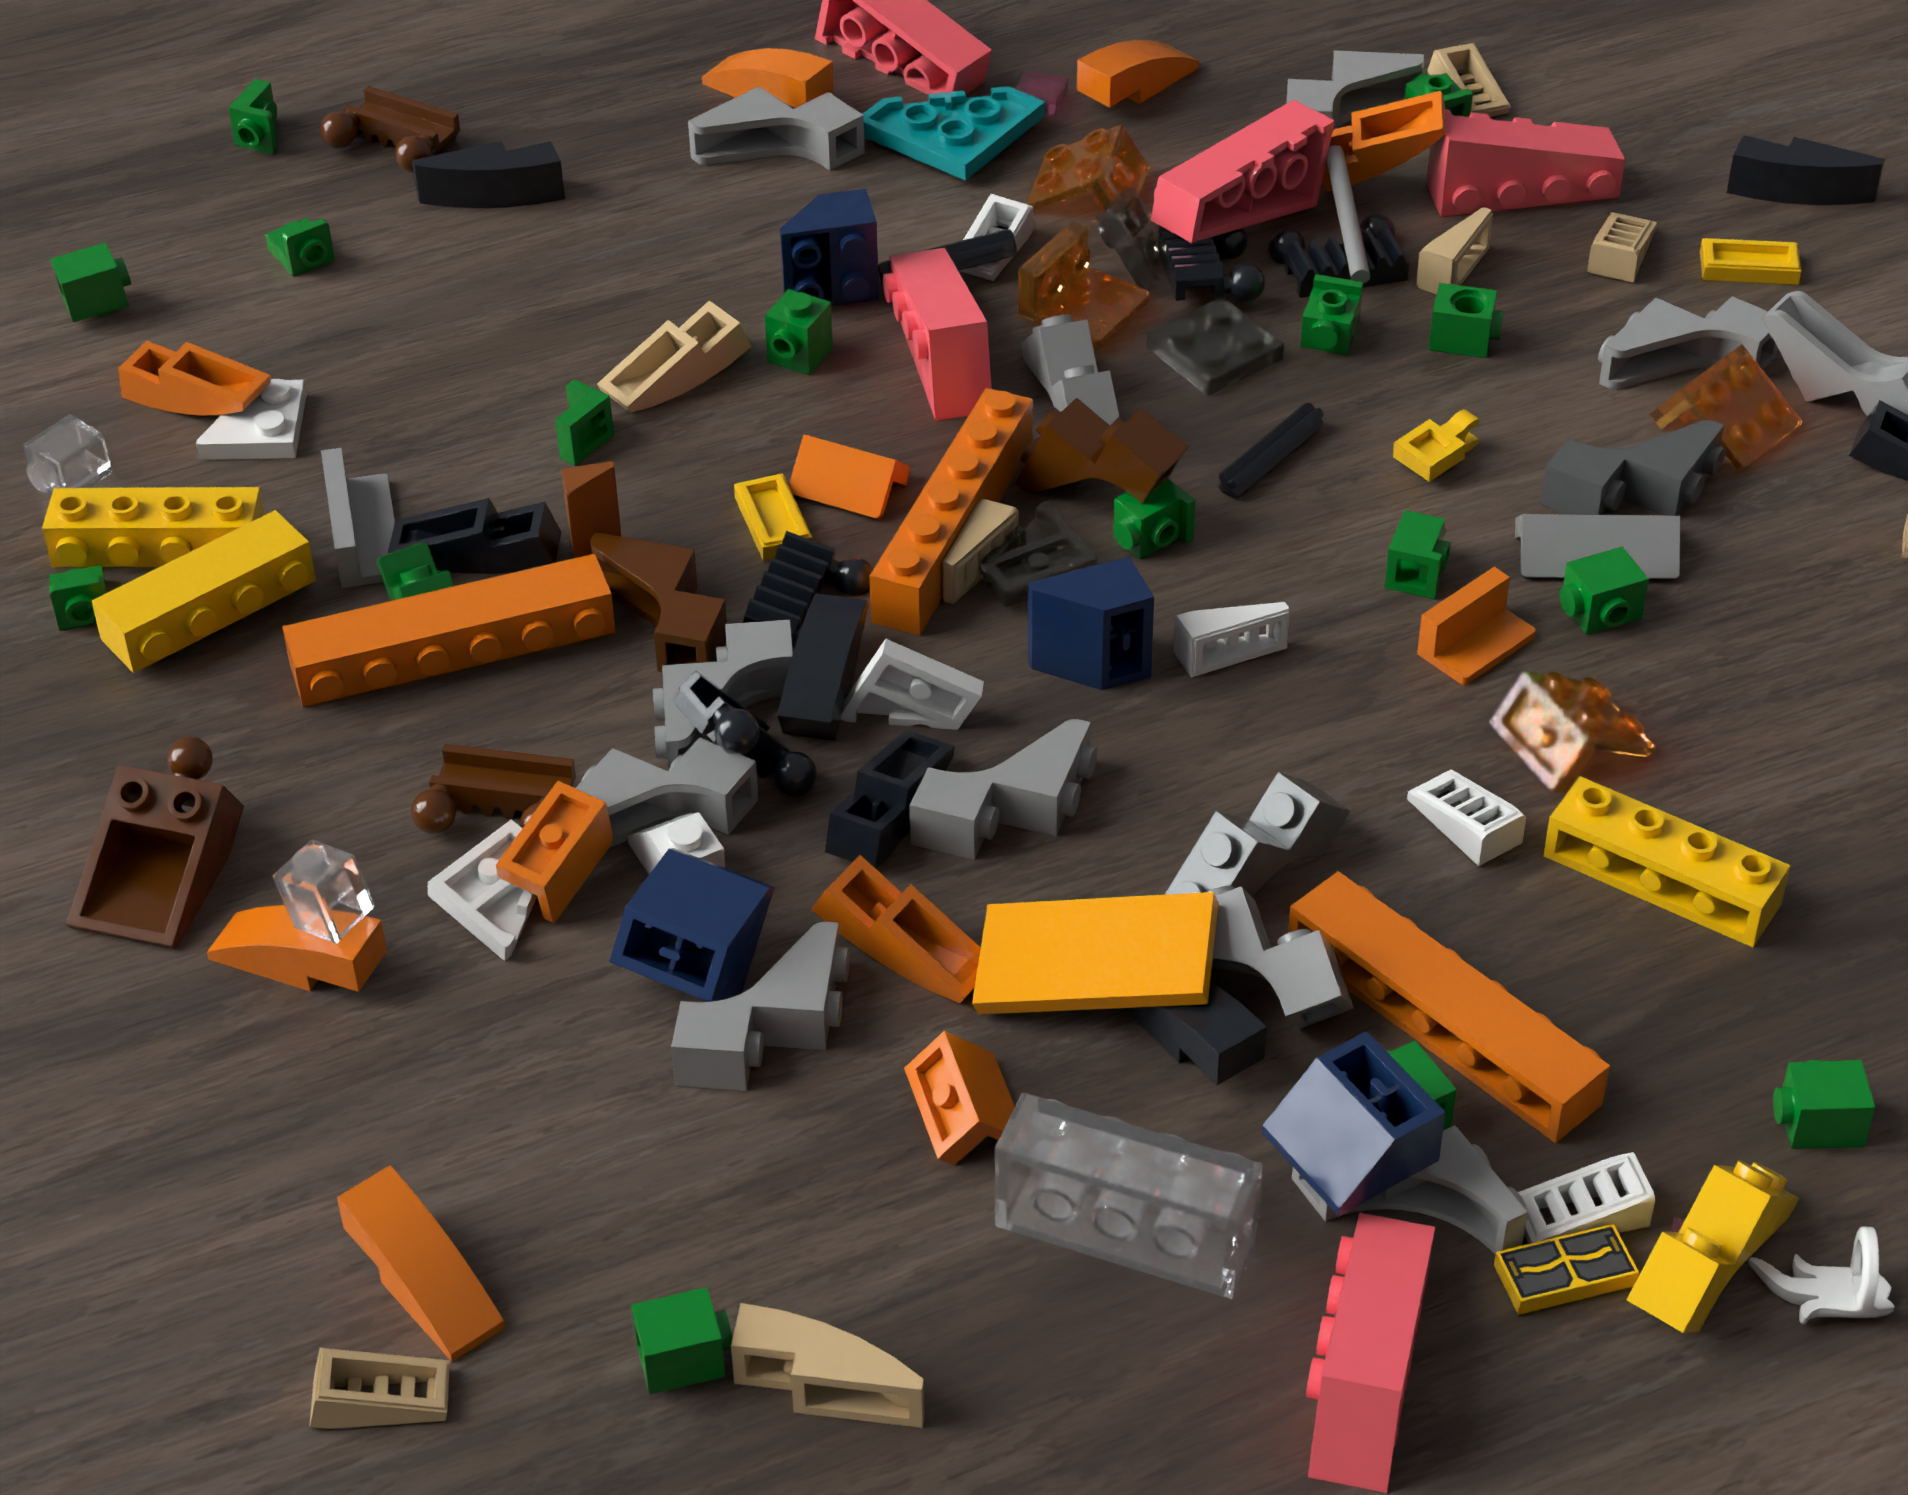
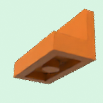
[789,434,911,519]
[1417,567,1536,685]
[495,781,614,923]
[904,1031,1028,1165]

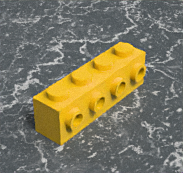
[42,487,265,568]
[92,510,316,673]
[1543,776,1791,948]

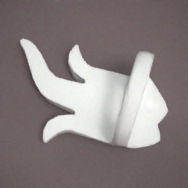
[1749,1226,1895,1324]

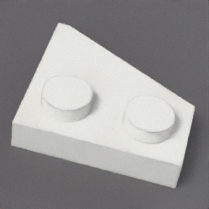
[196,379,307,460]
[841,639,984,730]
[428,819,537,961]

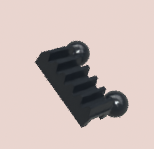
[1268,214,1410,298]
[1158,225,1265,302]
[743,531,873,647]
[673,670,817,796]

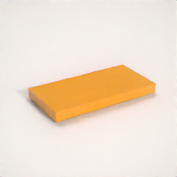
[972,892,1219,1015]

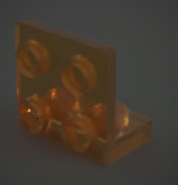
[1026,124,1150,225]
[1018,221,1150,348]
[1649,344,1802,471]
[1489,671,1656,793]

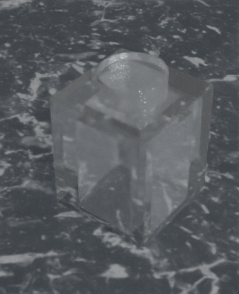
[23,414,112,495]
[272,839,375,944]

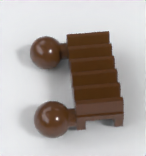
[320,86,460,172]
[411,744,576,834]

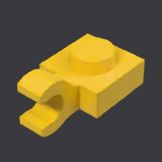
[1393,409,1480,482]

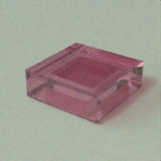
[1016,71,1068,115]

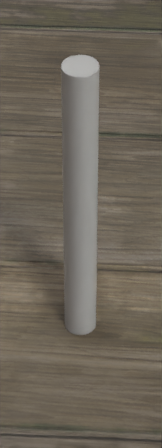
[1327,145,1370,284]

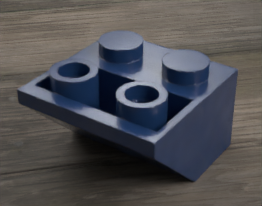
[780,189,879,306]
[1028,557,1154,690]
[609,848,775,1002]
[1262,1031,1446,1216]

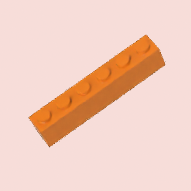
[869,388,1033,636]
[282,554,616,707]
[1288,871,1610,1144]

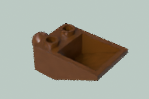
[66,737,245,949]

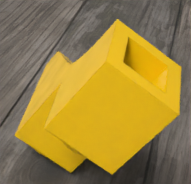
[1627,1160,1799,1333]

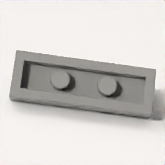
[321,448,395,588]
[1515,514,1680,579]

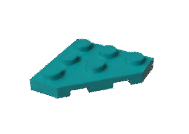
[863,86,1045,180]

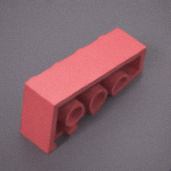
[815,0,992,95]
[1151,100,1335,243]
[1426,109,1625,217]
[883,248,992,421]
[1306,1213,1435,1493]

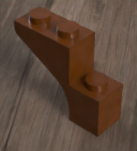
[1015,398,1189,504]
[590,532,727,672]

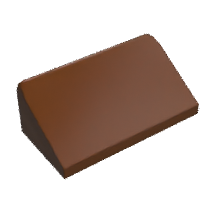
[561,461,622,559]

